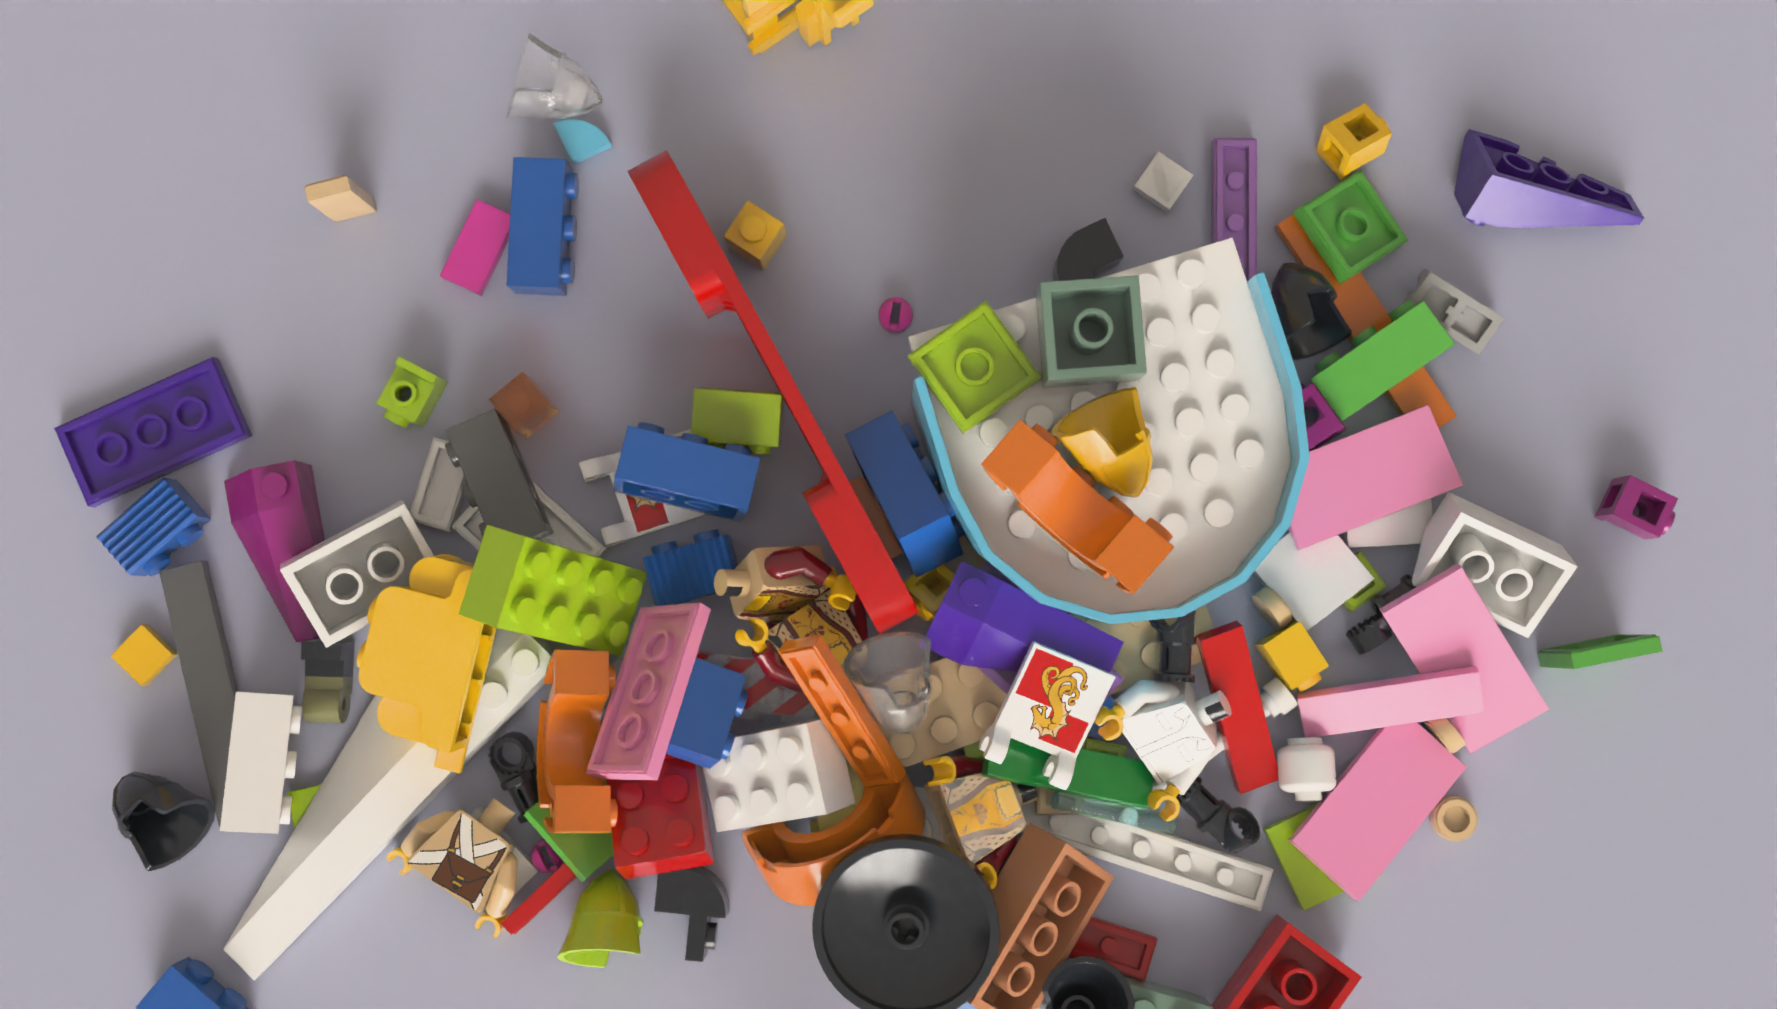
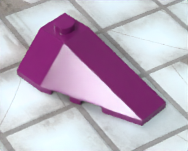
[224,460,325,642]

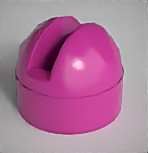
[879,297,913,333]
[531,838,565,873]

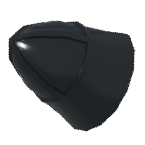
[1271,263,1352,361]
[112,772,215,872]
[1042,956,1135,1009]

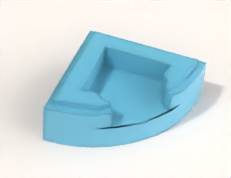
[554,119,612,165]

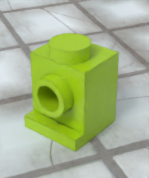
[376,356,448,429]

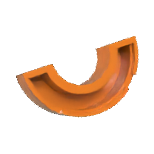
[981,420,1174,595]
[536,649,618,833]
[742,773,926,906]

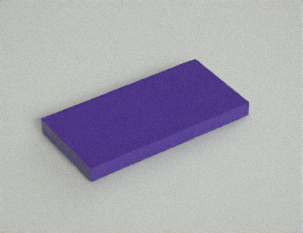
[54,357,252,508]

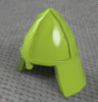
[557,869,643,968]

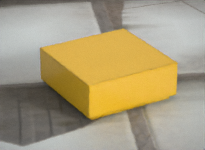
[111,624,178,686]

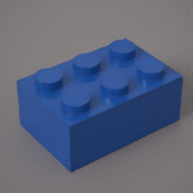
[844,411,965,578]
[614,422,760,522]

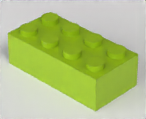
[458,525,647,656]

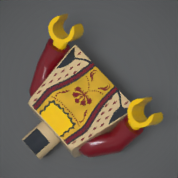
[714,545,856,630]
[735,566,869,695]
[923,754,1038,889]

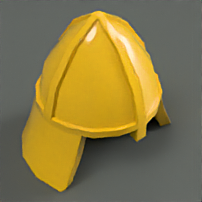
[1052,387,1153,498]

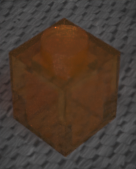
[488,371,560,438]

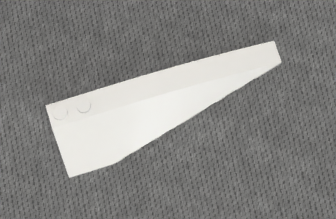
[223,628,555,980]

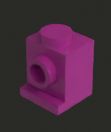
[1300,383,1347,452]
[1594,475,1678,539]

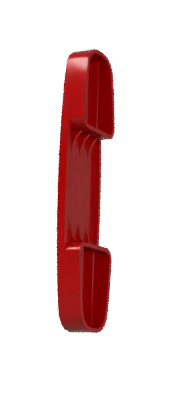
[627,150,919,634]

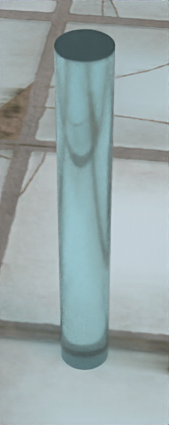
[1051,791,1176,834]

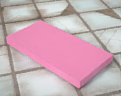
[1289,405,1463,550]
[1379,563,1549,753]
[586,603,711,780]
[1288,722,1466,901]

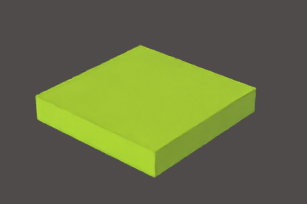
[908,300,1042,435]
[1263,803,1383,911]

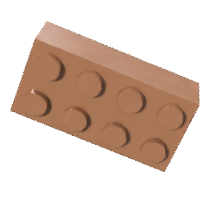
[967,823,1114,1009]

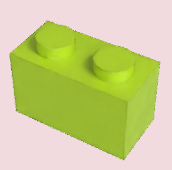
[691,387,784,454]

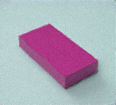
[440,199,510,296]

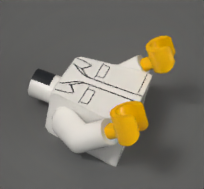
[1094,679,1232,821]

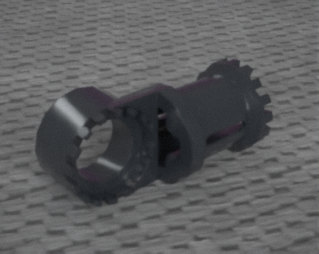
[1346,574,1416,655]
[1149,610,1197,683]
[488,731,539,824]
[1176,776,1260,853]

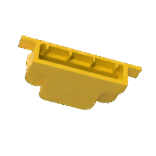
[357,554,497,773]

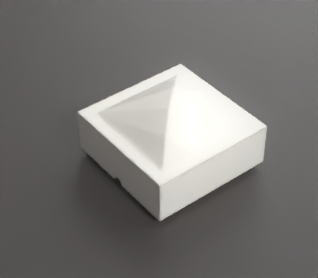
[1133,151,1194,213]

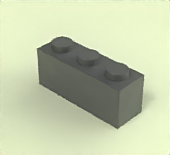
[445,409,554,540]

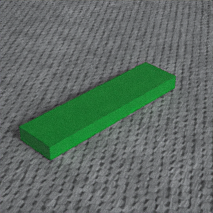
[981,738,1153,809]

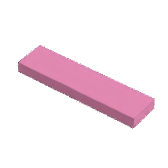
[1297,665,1485,738]

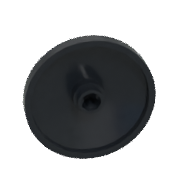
[812,834,1000,1009]

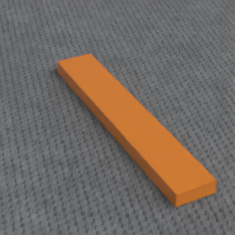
[1274,215,1457,428]

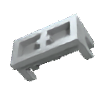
[1404,268,1505,355]

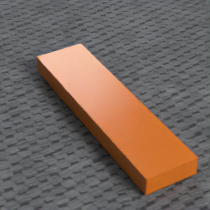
[778,634,906,787]

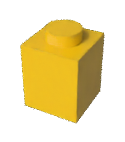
[724,200,787,270]
[1254,621,1329,692]

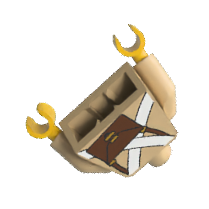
[386,798,518,937]

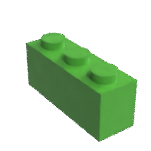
[1311,299,1455,422]

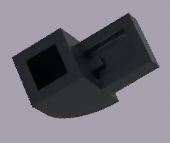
[1053,218,1124,281]
[654,866,729,962]

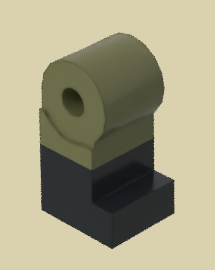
[301,642,354,723]

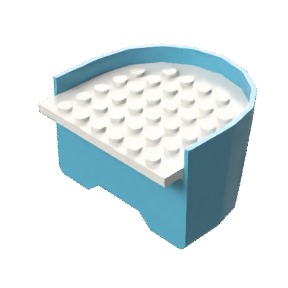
[908,237,1310,624]

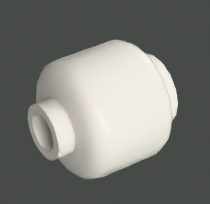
[1277,737,1336,802]

